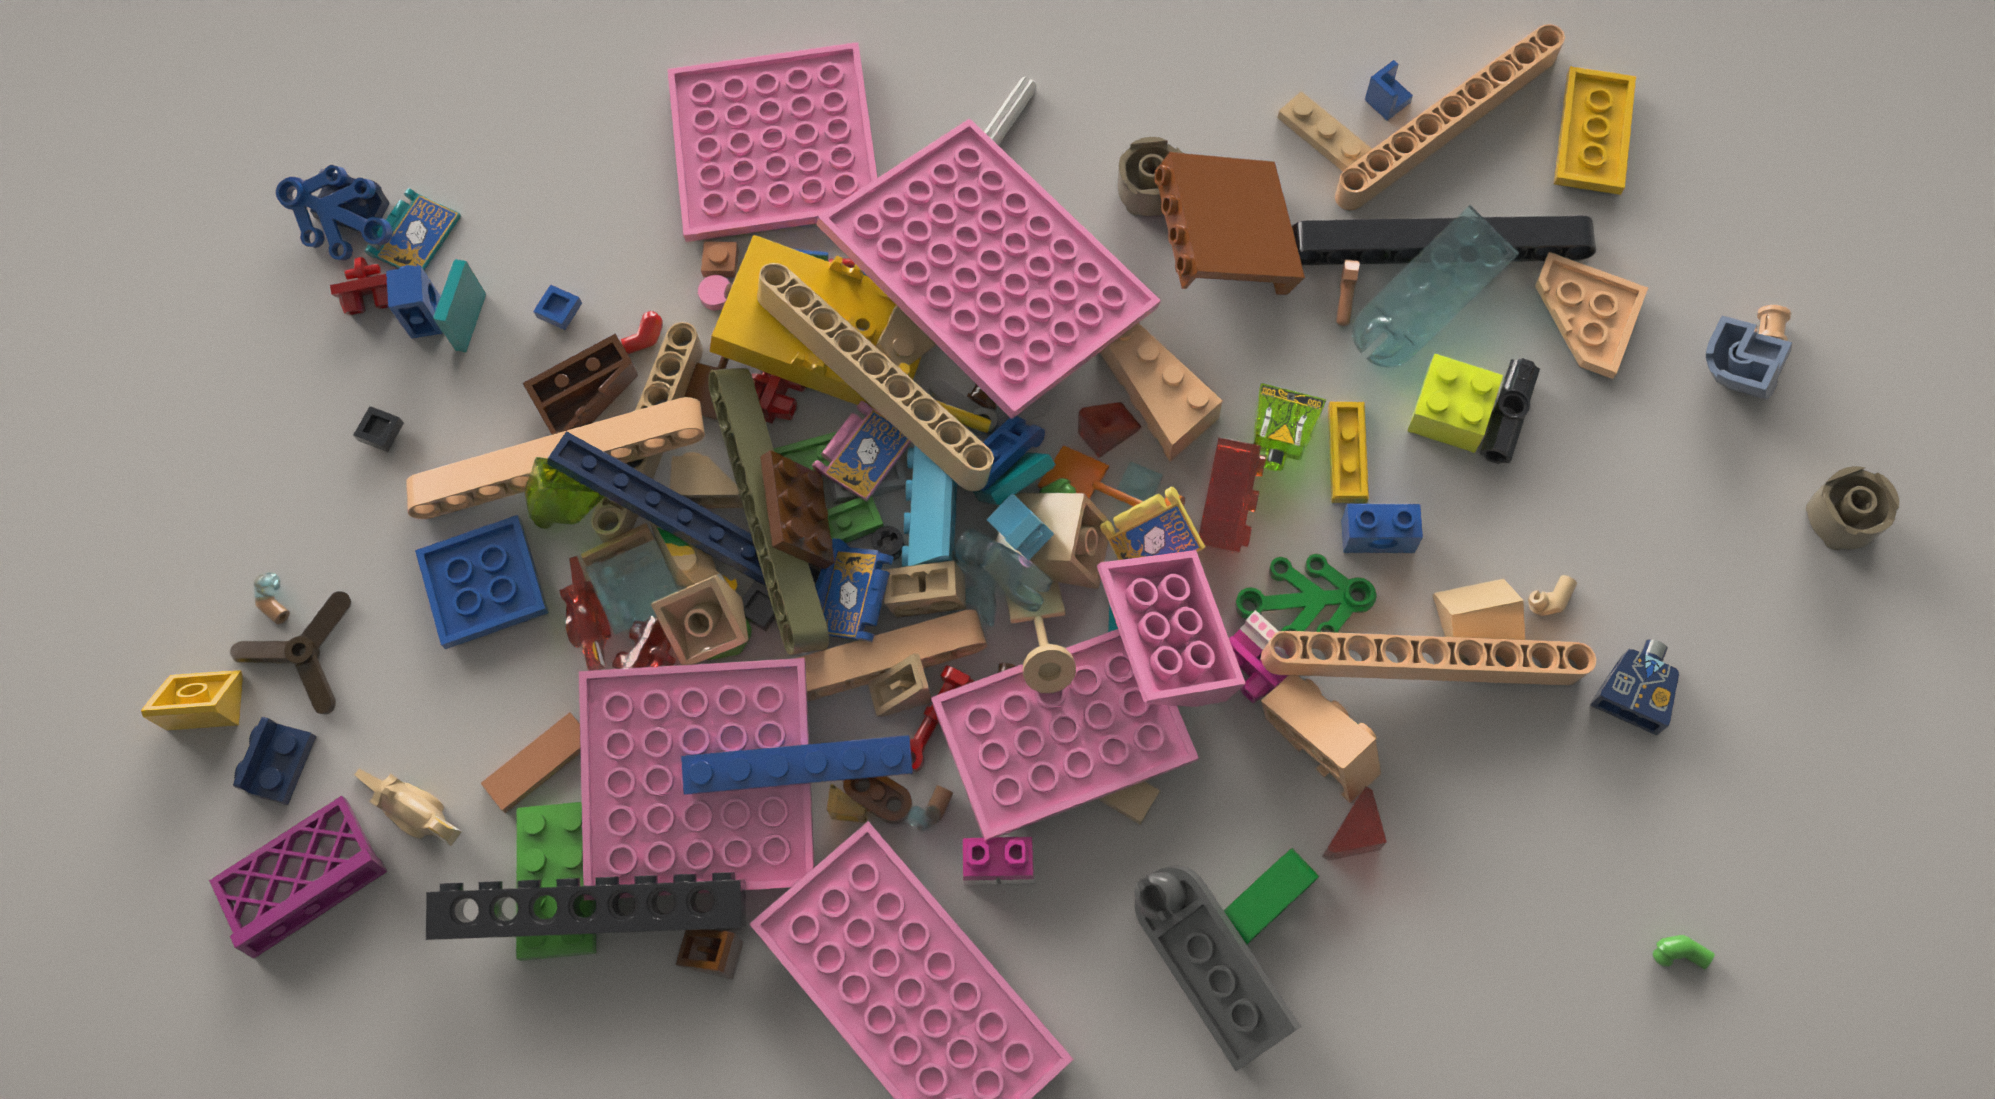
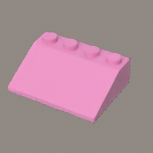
[1097,550,1246,707]

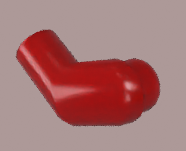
[621,311,663,354]

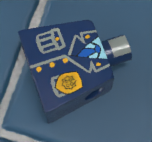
[1590,639,1679,736]

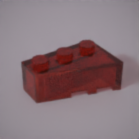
[1199,438,1266,554]

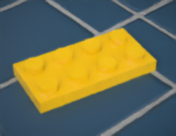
[1554,66,1636,195]

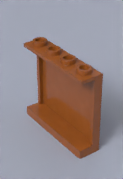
[1154,152,1305,295]

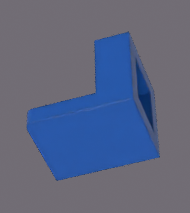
[1365,60,1413,121]

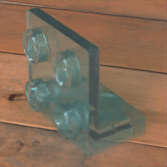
[585,540,678,635]

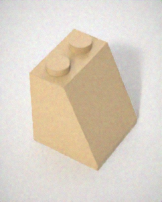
[992,493,1110,589]

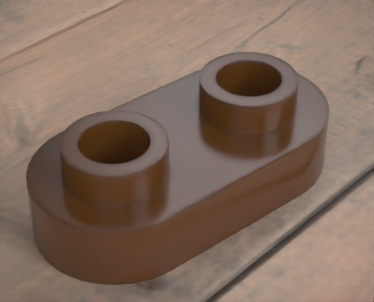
[843,776,913,824]

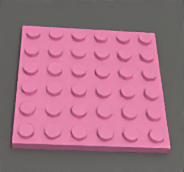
[667,42,878,242]
[579,658,815,900]

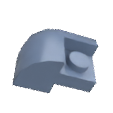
[1706,315,1792,400]

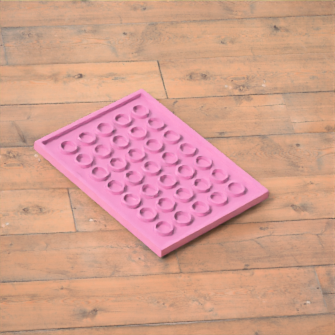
[817,119,1161,419]

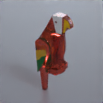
[559,556,611,671]

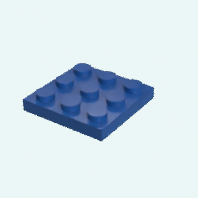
[415,515,549,650]

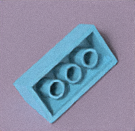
[902,443,957,567]

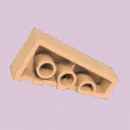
[1100,323,1223,462]

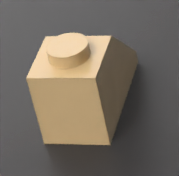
[669,452,743,508]

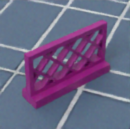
[209,795,388,959]

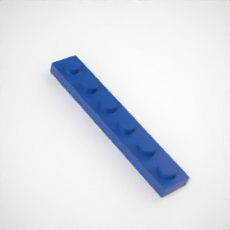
[681,735,913,795]

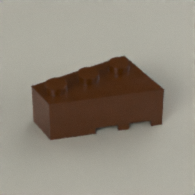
[522,333,638,435]

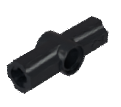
[1480,358,1540,464]

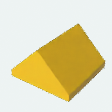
[141,670,243,731]

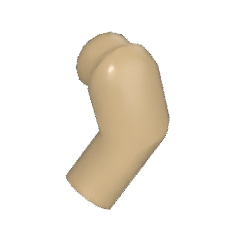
[1528,575,1577,616]

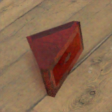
[1078,402,1142,458]
[1322,786,1387,861]

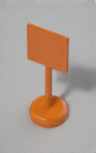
[1038,445,1185,507]

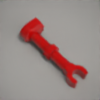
[910,665,975,772]

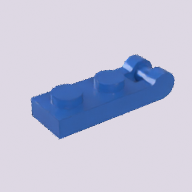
[972,415,1045,492]

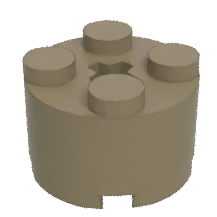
[1117,137,1182,216]
[1806,466,1900,550]

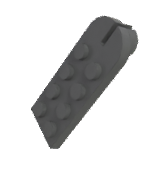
[1135,865,1301,1071]

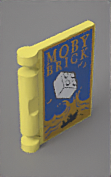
[1100,487,1205,560]

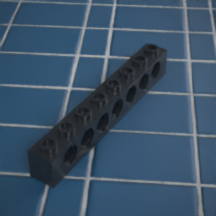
[426,872,746,940]

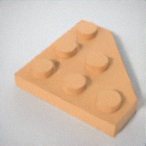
[1535,252,1648,379]

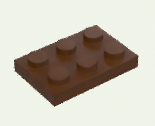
[760,450,835,570]

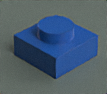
[533,284,582,330]

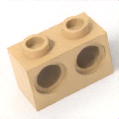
[884,561,966,617]

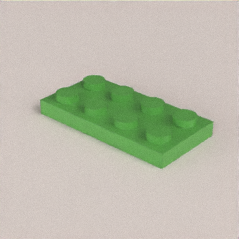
[516,802,596,961]

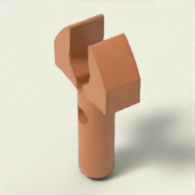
[1336,260,1359,326]

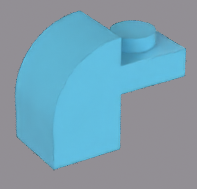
[987,494,1054,560]

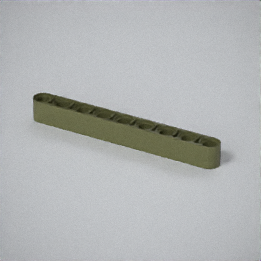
[708,368,829,655]

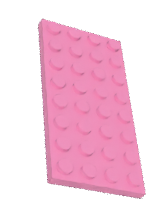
[749,822,1074,1099]

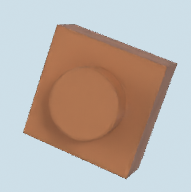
[701,241,739,278]

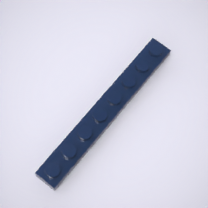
[547,431,820,586]

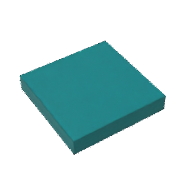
[433,259,486,352]
[972,452,1056,505]

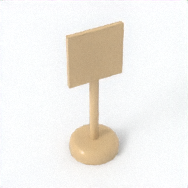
[1005,582,1076,693]

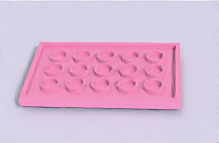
[931,629,1199,842]

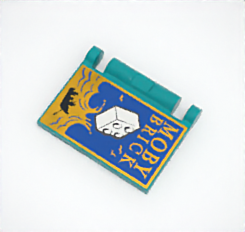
[364,188,461,271]

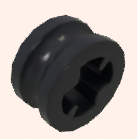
[871,526,905,561]

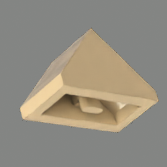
[868,653,932,717]

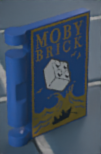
[822,550,894,642]

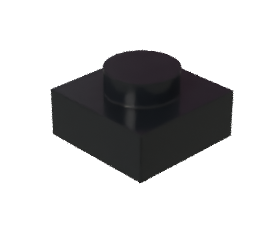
[353,406,404,452]
[742,580,775,632]

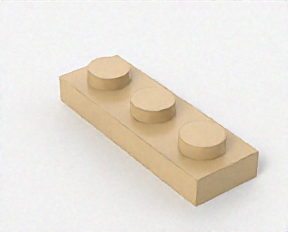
[1277,91,1372,172]

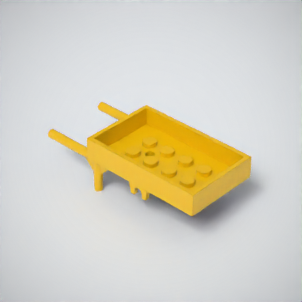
[710,234,992,433]

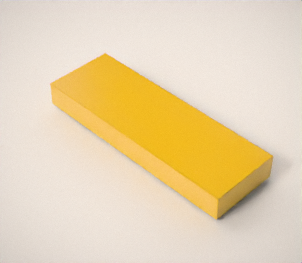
[1328,402,1369,504]

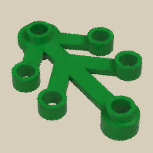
[1235,554,1377,633]

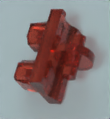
[612,615,676,669]

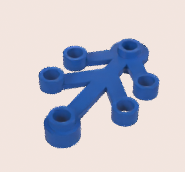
[276,165,393,261]

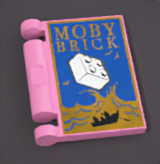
[812,401,911,502]

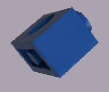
[386,265,444,339]
[1341,504,1423,553]

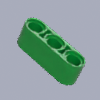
[1224,848,1320,945]

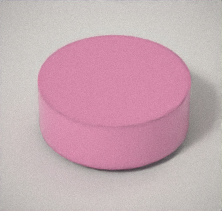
[698,275,730,310]

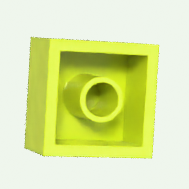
[1407,354,1503,453]

